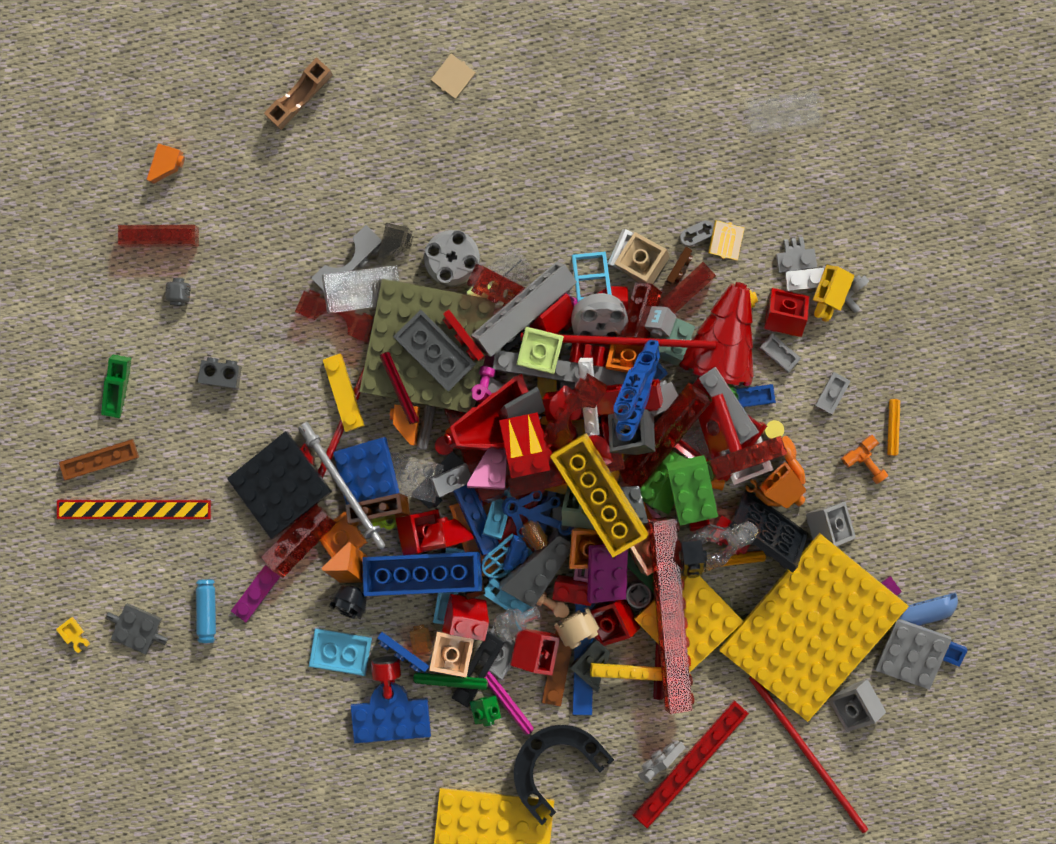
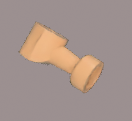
[536,592,569,618]

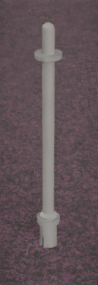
[298,422,385,549]

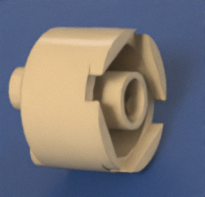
[554,607,599,649]

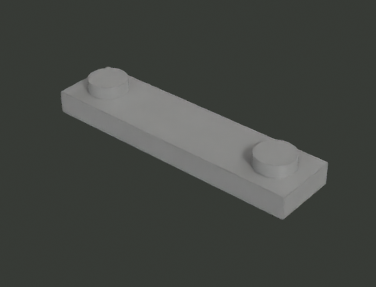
[699,367,759,443]

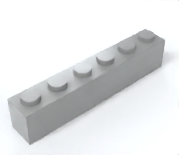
[471,262,577,357]

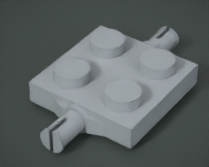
[637,741,686,783]

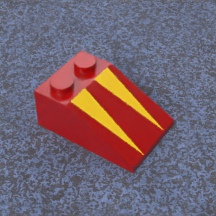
[499,412,550,478]

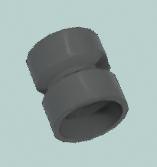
[626,581,651,608]

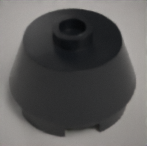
[329,585,367,620]

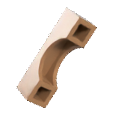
[264,57,333,130]

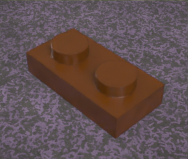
[666,247,693,285]

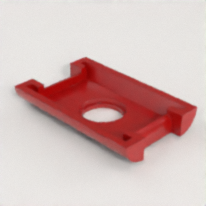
[693,393,742,459]

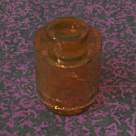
[521,520,548,550]

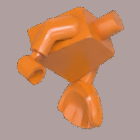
[746,436,806,508]

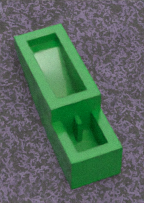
[101,354,132,418]

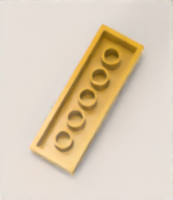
[550,433,649,557]

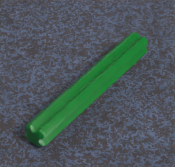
[413,672,488,690]

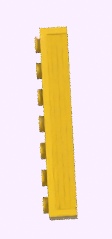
[590,663,676,682]

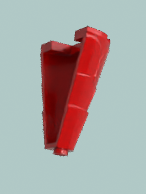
[678,282,754,386]
[444,374,549,450]

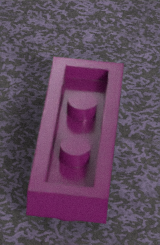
[231,565,281,622]

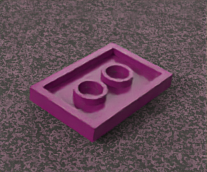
[587,544,628,603]

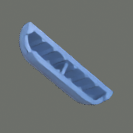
[892,592,958,626]

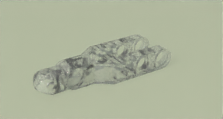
[673,521,758,573]

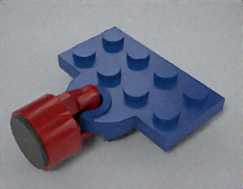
[351,656,431,743]

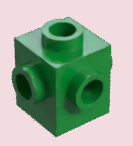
[470,695,501,727]

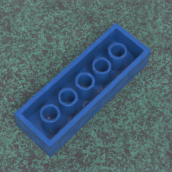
[362,552,482,596]

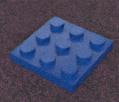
[333,437,400,505]

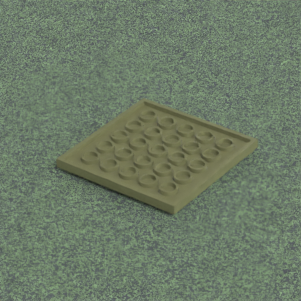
[359,278,496,413]

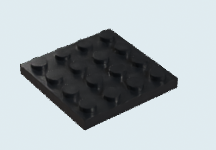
[227,431,332,539]
[729,489,808,572]

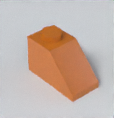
[146,143,185,183]

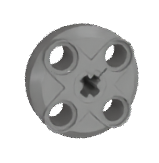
[424,230,480,287]
[571,293,628,337]

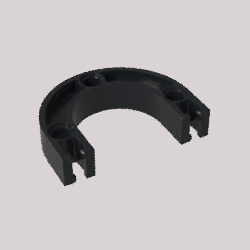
[514,725,614,825]

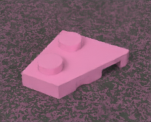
[467,449,507,490]

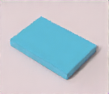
[309,628,372,676]

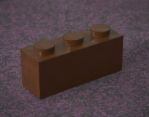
[345,493,410,526]

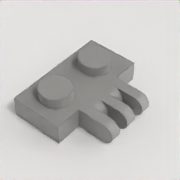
[776,237,817,273]

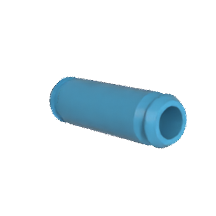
[196,579,216,643]

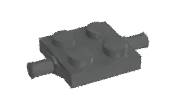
[105,603,168,655]

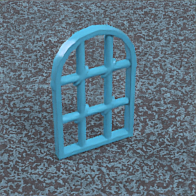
[481,534,533,579]

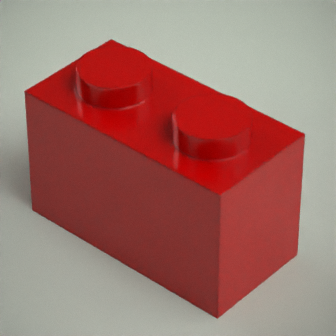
[553,575,592,606]

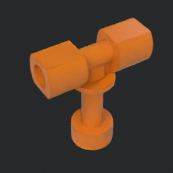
[840,435,888,484]

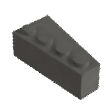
[499,528,571,607]

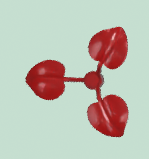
[544,386,613,466]

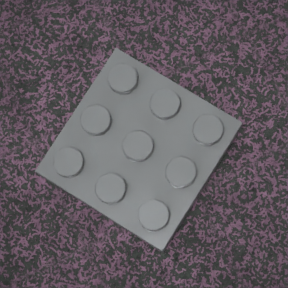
[875,619,952,690]

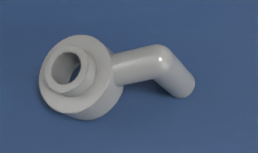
[845,275,869,313]

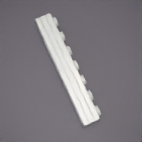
[578,358,600,436]

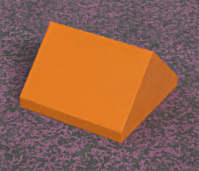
[321,542,368,583]

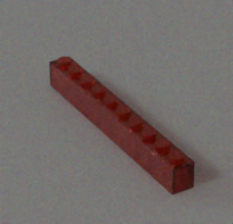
[648,516,694,714]

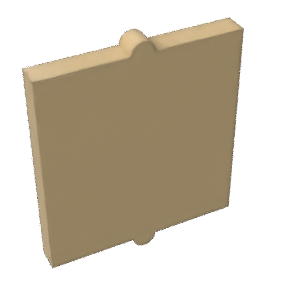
[431,54,476,99]

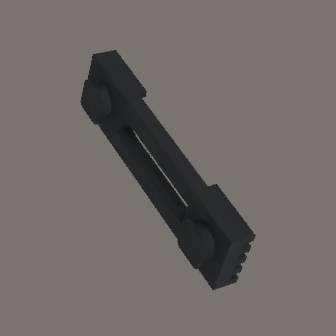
[451,631,505,708]

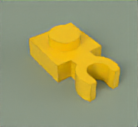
[56,617,90,653]

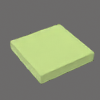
[516,327,564,374]

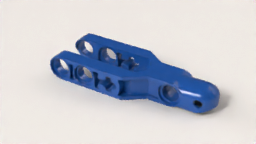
[613,340,660,441]

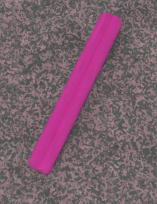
[485,671,534,735]

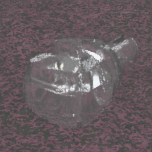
[493,606,540,642]

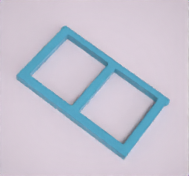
[572,252,612,302]

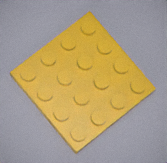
[634,573,744,674]

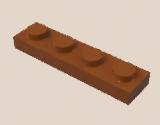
[59,439,139,481]
[542,630,572,707]

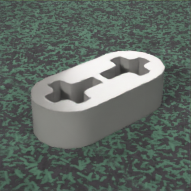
[680,221,714,247]

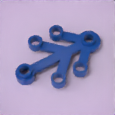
[502,489,574,544]

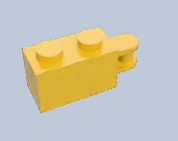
[813,265,855,322]

